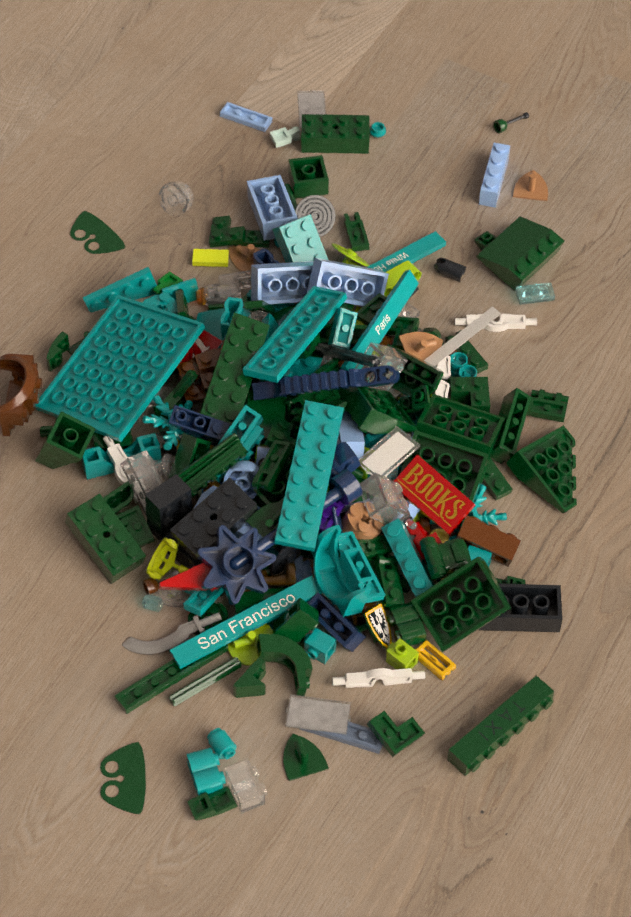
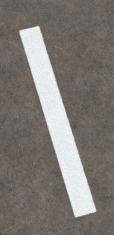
[387,306,501,397]

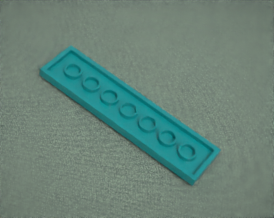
[243,286,347,383]
[275,400,344,552]

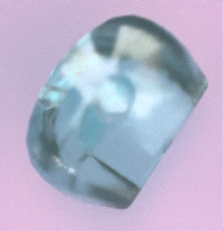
[142,595,163,613]

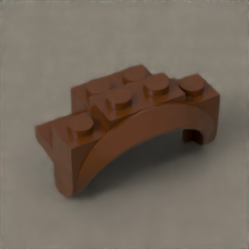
[177,348,258,405]
[0,354,42,436]

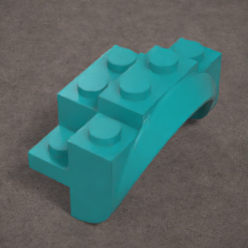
[311,525,385,617]

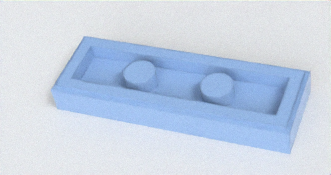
[220,102,272,132]

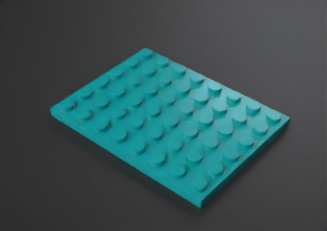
[35,295,205,442]

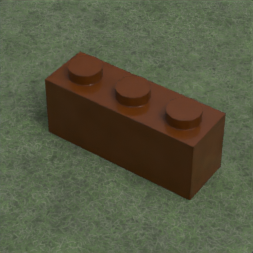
[456,516,521,567]

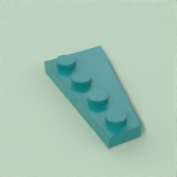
[83,267,157,313]

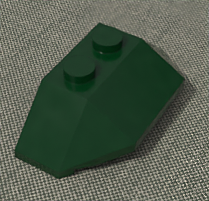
[380,344,444,395]

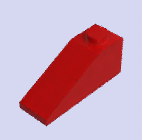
[158,563,222,592]

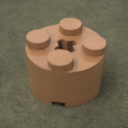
[341,502,385,540]

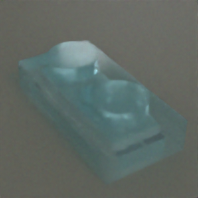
[515,282,555,305]

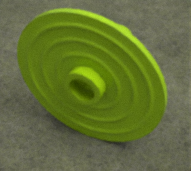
[332,243,369,267]
[227,624,273,666]

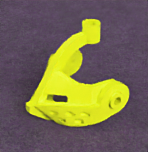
[146,538,189,580]

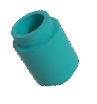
[207,728,237,760]

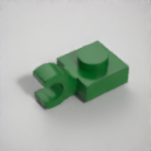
[153,271,183,295]

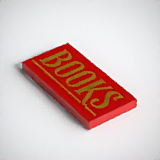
[392,455,476,535]

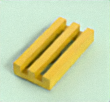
[415,640,456,681]

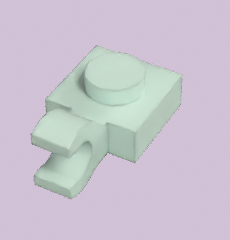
[270,127,301,148]

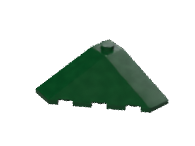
[506,425,577,514]

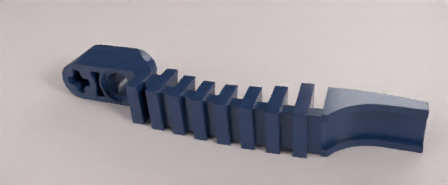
[252,365,400,401]

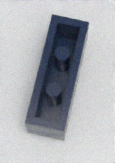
[308,592,366,652]

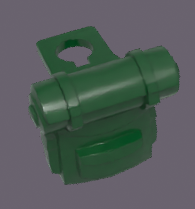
[419,536,471,582]

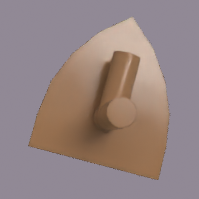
[513,170,548,201]
[229,244,261,277]
[399,332,443,360]

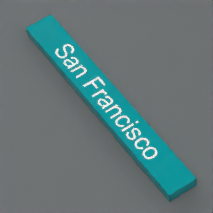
[170,575,322,669]

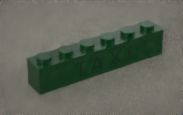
[447,675,554,776]

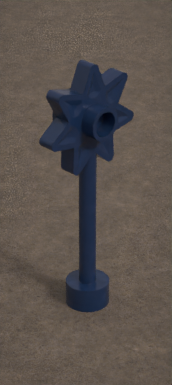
[196,469,363,605]

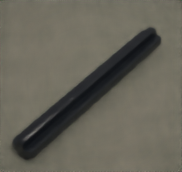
[315,343,380,367]

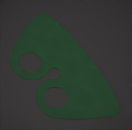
[70,211,126,254]
[100,742,146,814]

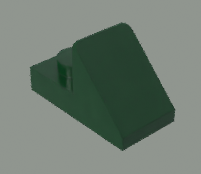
[233,657,266,698]

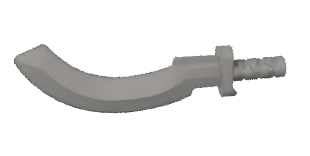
[122,612,222,654]

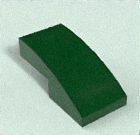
[187,786,238,821]

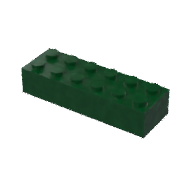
[199,312,270,429]

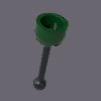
[493,112,529,134]

